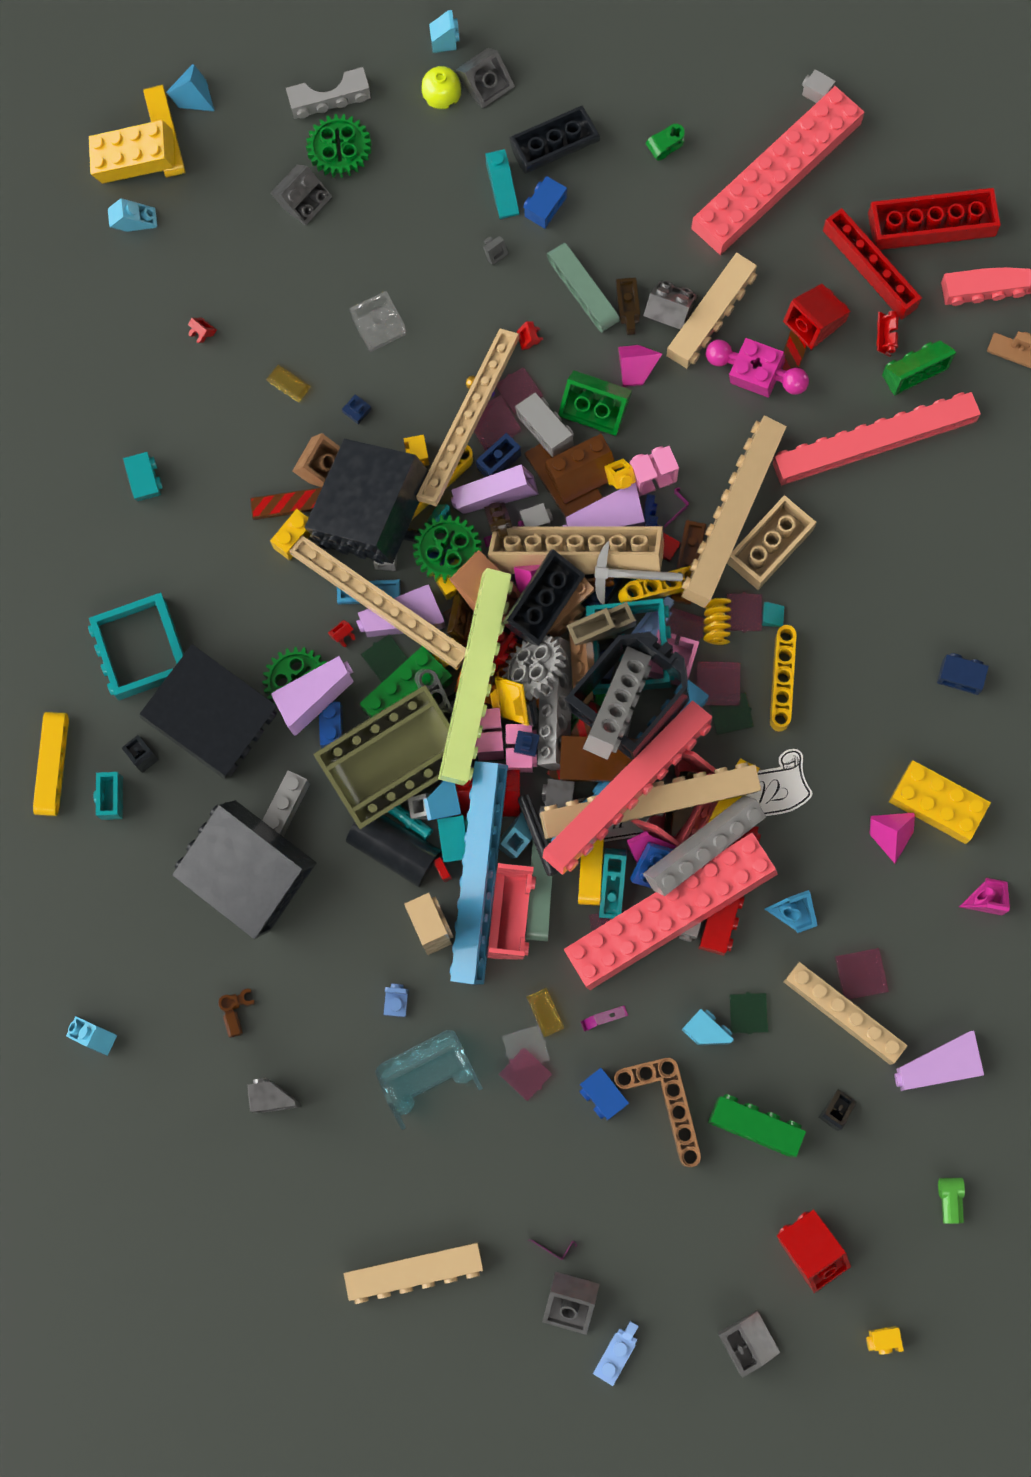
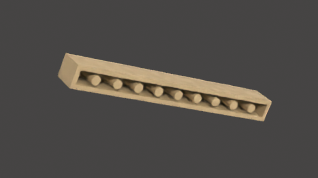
[681,415,787,608]
[540,762,761,839]

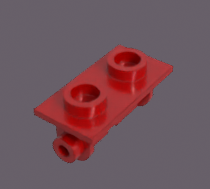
[876,311,899,357]

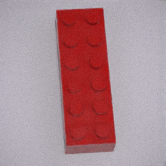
[868,188,1001,250]

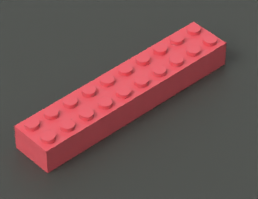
[691,86,864,255]
[564,833,778,990]

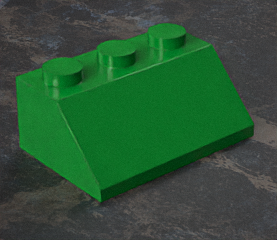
[882,340,956,396]
[558,370,632,436]

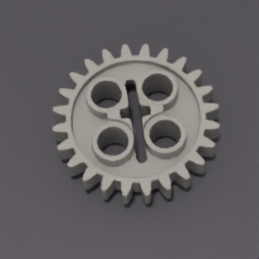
[502,635,567,701]

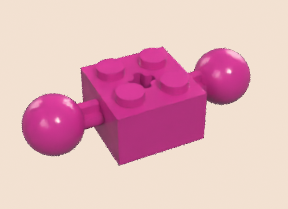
[706,338,809,398]

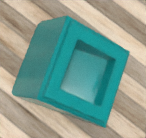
[427,504,451,525]
[762,602,784,627]

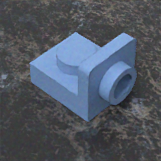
[383,984,409,1017]

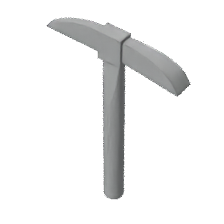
[595,541,683,604]

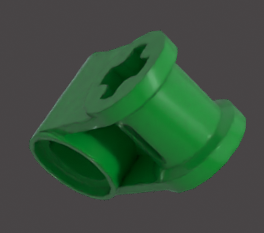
[645,124,685,161]

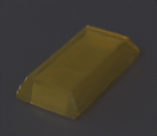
[266,364,311,403]
[526,988,565,1038]

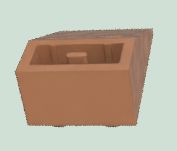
[450,550,521,622]

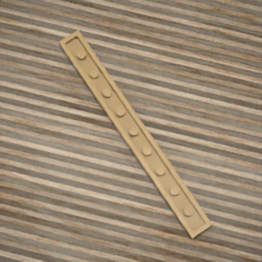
[416,329,520,506]
[289,535,466,670]

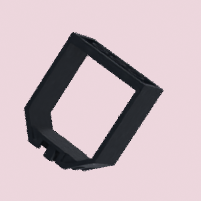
[565,632,690,760]

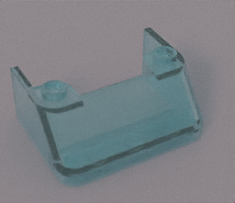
[375,1030,483,1130]

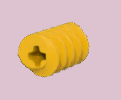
[703,598,731,645]

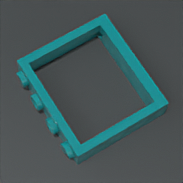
[88,593,184,700]
[586,598,675,695]

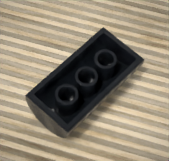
[509,105,600,174]
[503,549,585,646]
[346,814,442,887]

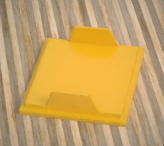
[490,676,529,726]

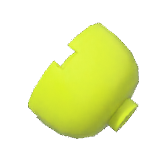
[422,66,461,109]

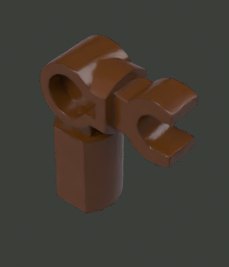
[218,988,255,1038]

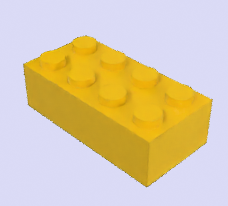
[89,120,175,184]
[889,760,991,844]

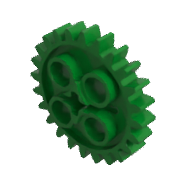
[306,114,372,178]
[413,515,482,583]
[262,647,327,706]

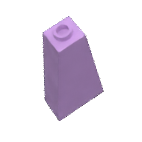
[451,464,538,514]
[563,483,645,527]
[356,584,446,637]
[271,656,354,736]
[894,1031,984,1091]

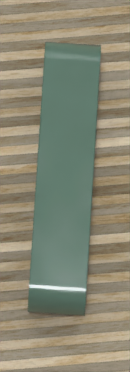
[546,243,620,332]
[526,838,552,941]

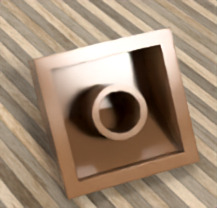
[293,433,340,488]

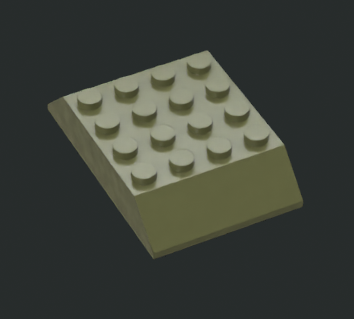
[313,685,450,829]

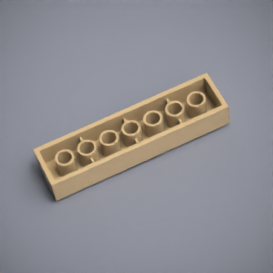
[488,526,664,574]

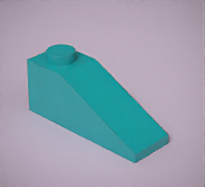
[485,149,519,219]
[599,848,627,919]

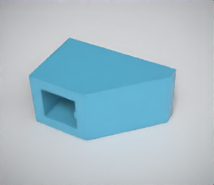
[429,10,460,53]
[108,198,157,232]
[499,812,532,859]
[682,1009,734,1045]
[66,1016,117,1056]

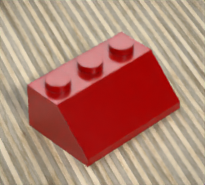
[455,770,520,817]

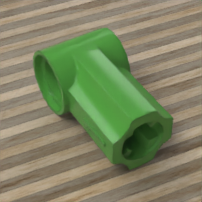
[938,1178,965,1223]

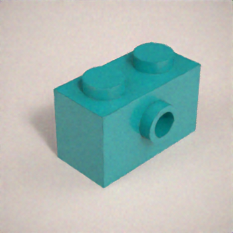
[123,452,163,501]
[93,772,123,820]
[437,815,468,862]

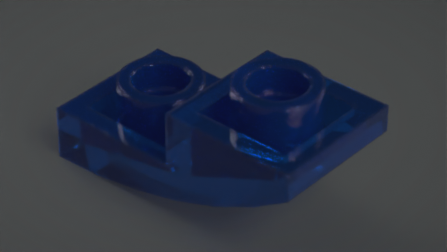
[644,494,661,526]

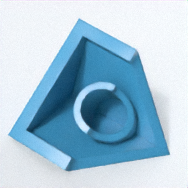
[166,64,214,111]
[424,781,461,821]
[765,890,818,933]

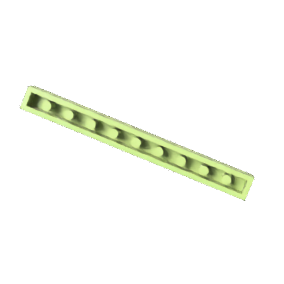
[438,568,513,785]

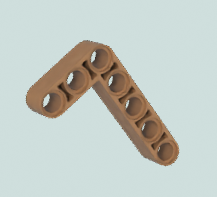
[614,1058,701,1167]

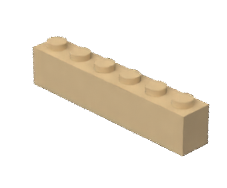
[666,253,757,369]
[784,962,908,1065]
[344,1243,484,1304]

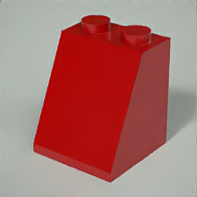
[783,283,851,350]
[777,1209,851,1293]

